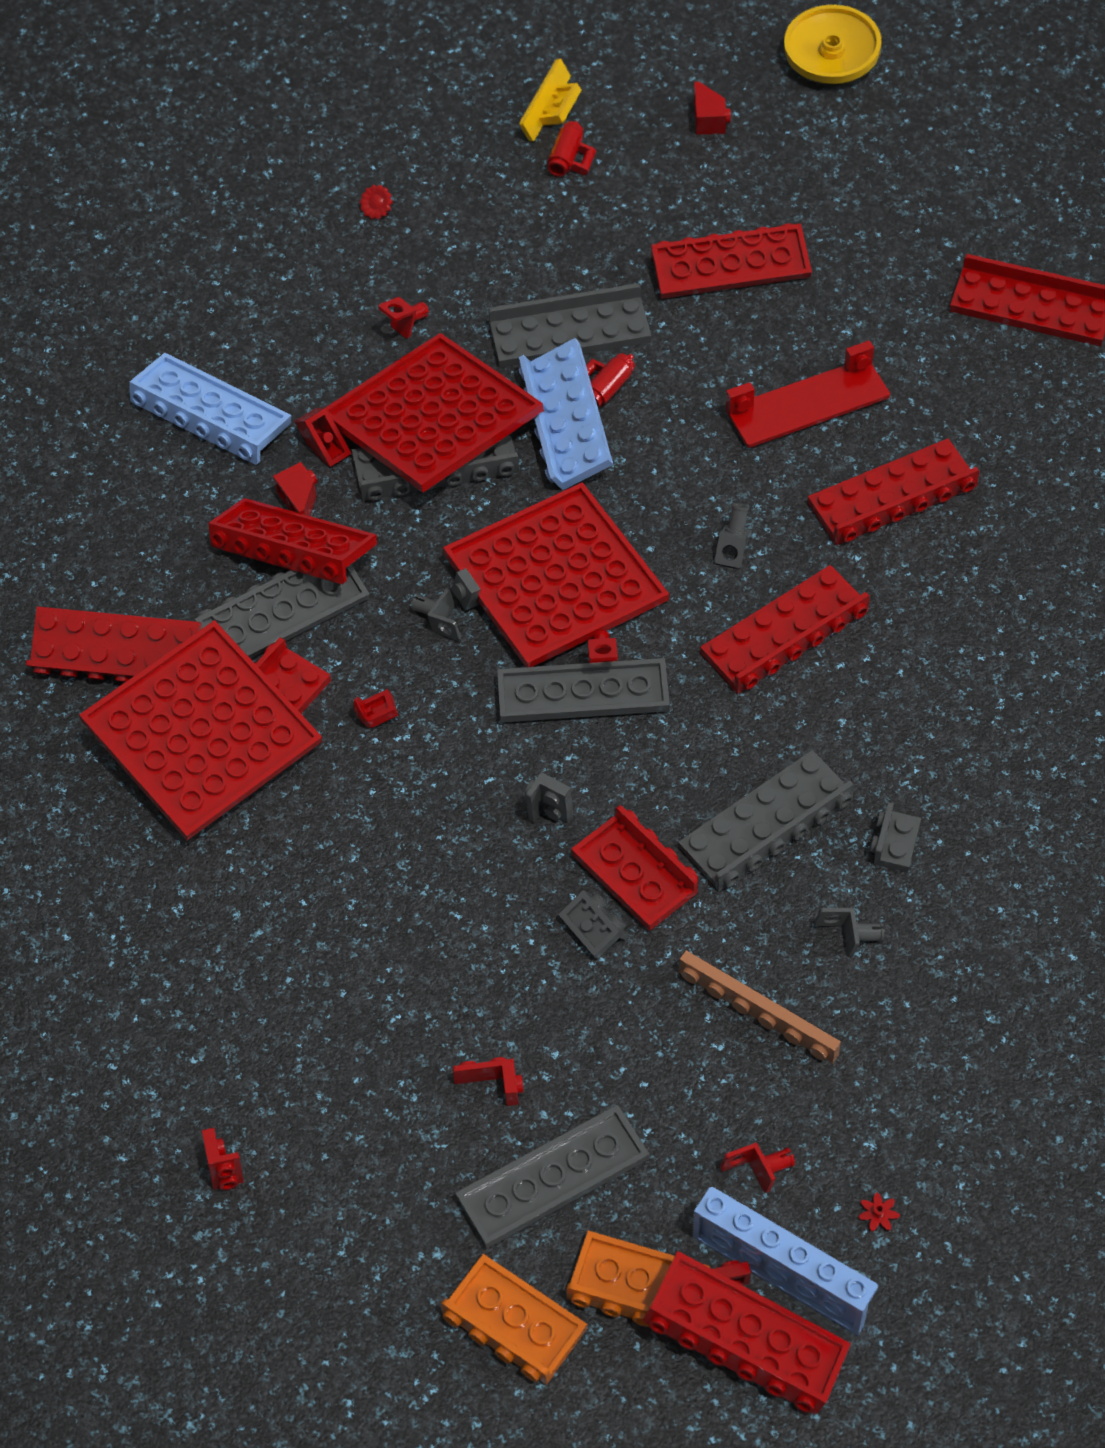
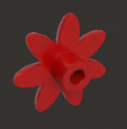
[859,1193,900,1231]

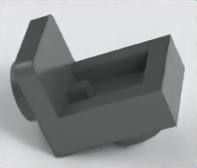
[451,568,481,610]

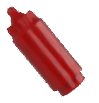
[547,121,596,177]
[586,353,635,408]

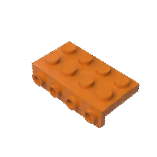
[566,1230,710,1326]
[441,1254,588,1385]

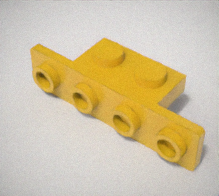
[519,59,581,141]

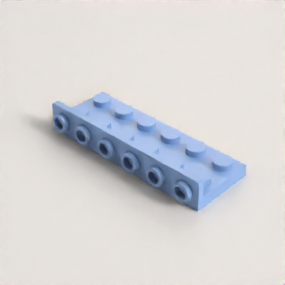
[519,338,614,490]
[129,353,291,465]
[693,1187,878,1336]

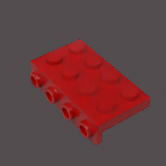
[571,805,698,931]

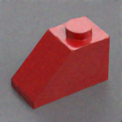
[694,81,731,135]
[294,408,352,467]
[273,462,318,516]

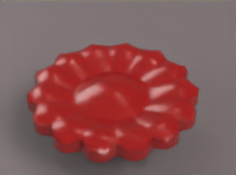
[360,185,393,219]

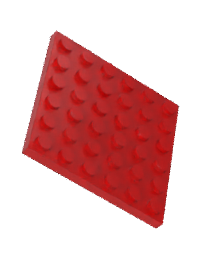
[325,333,544,493]
[443,482,669,668]
[79,620,322,840]

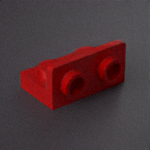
[202,1128,244,1190]

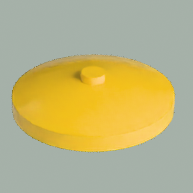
[784,5,881,84]

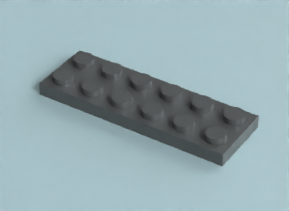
[497,658,670,723]
[455,1105,650,1249]

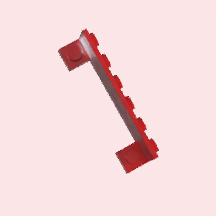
[725,340,890,448]

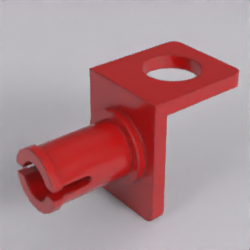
[378,297,429,339]
[588,630,618,663]
[720,1143,795,1193]

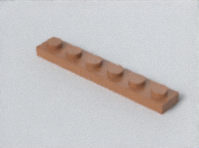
[679,950,841,1064]

